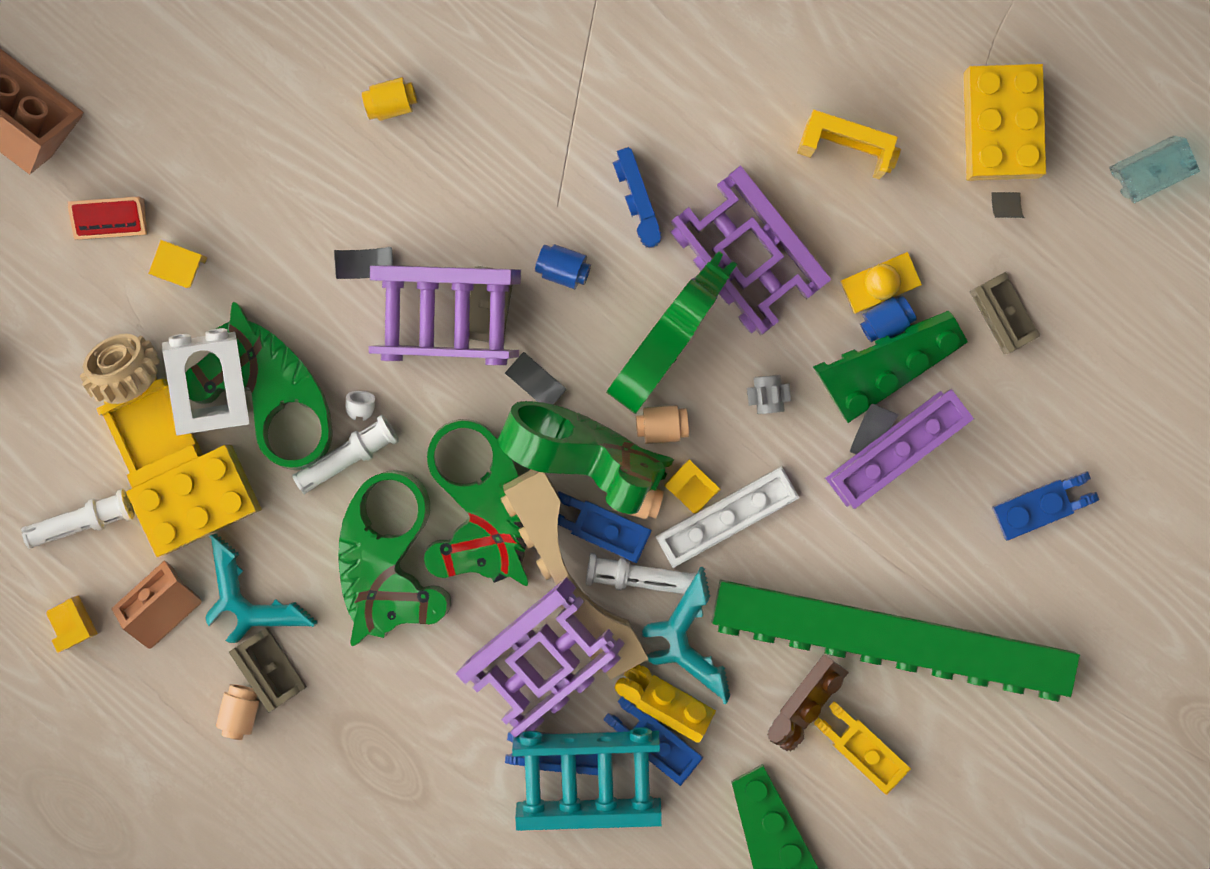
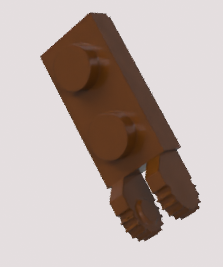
[767,655,849,752]

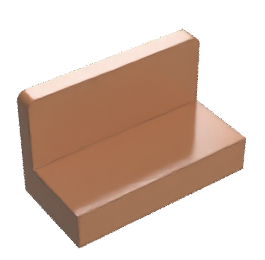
[111,560,202,649]

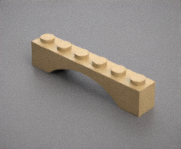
[501,470,648,680]

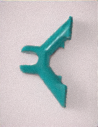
[205,533,318,643]
[642,567,731,704]

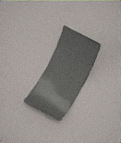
[991,192,1025,218]
[334,247,393,279]
[505,352,566,405]
[850,404,899,454]

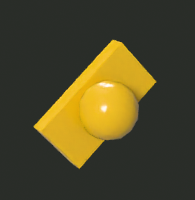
[840,252,922,314]

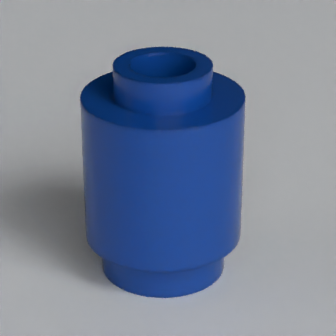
[535,244,591,290]
[860,295,917,342]

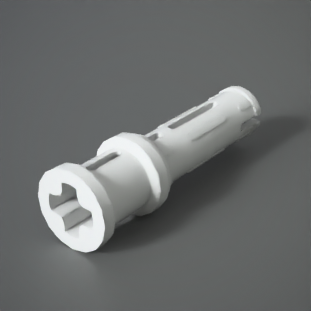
[292,415,399,495]
[21,489,134,549]
[586,553,697,594]

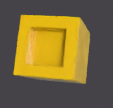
[148,240,207,288]
[664,459,721,514]
[46,595,98,653]

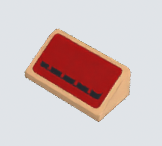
[68,197,147,240]

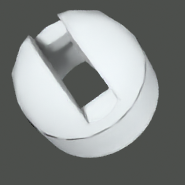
[345,391,375,421]

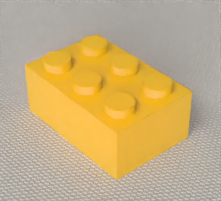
[963,64,1046,181]
[126,445,262,558]

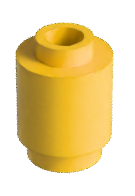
[362,77,418,121]

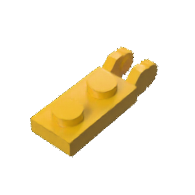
[614,664,716,743]
[814,701,911,795]

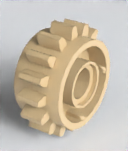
[80,334,160,404]

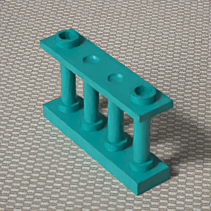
[512,727,662,831]

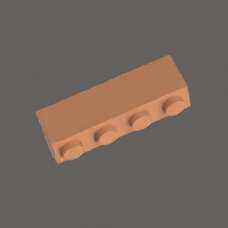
[0,49,84,175]

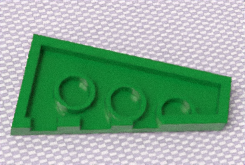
[813,311,968,423]
[731,764,819,869]

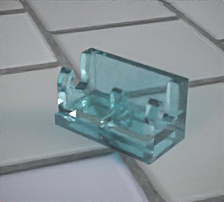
[1109,136,1200,203]

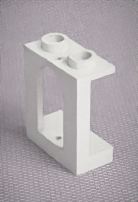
[162,328,250,435]

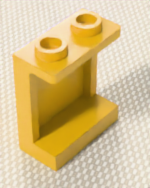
[797,109,901,180]
[96,377,203,488]

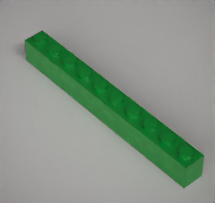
[711,579,1080,702]

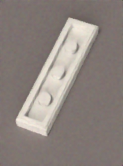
[655,466,799,568]

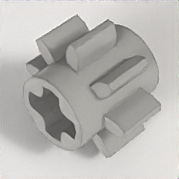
[747,375,791,414]

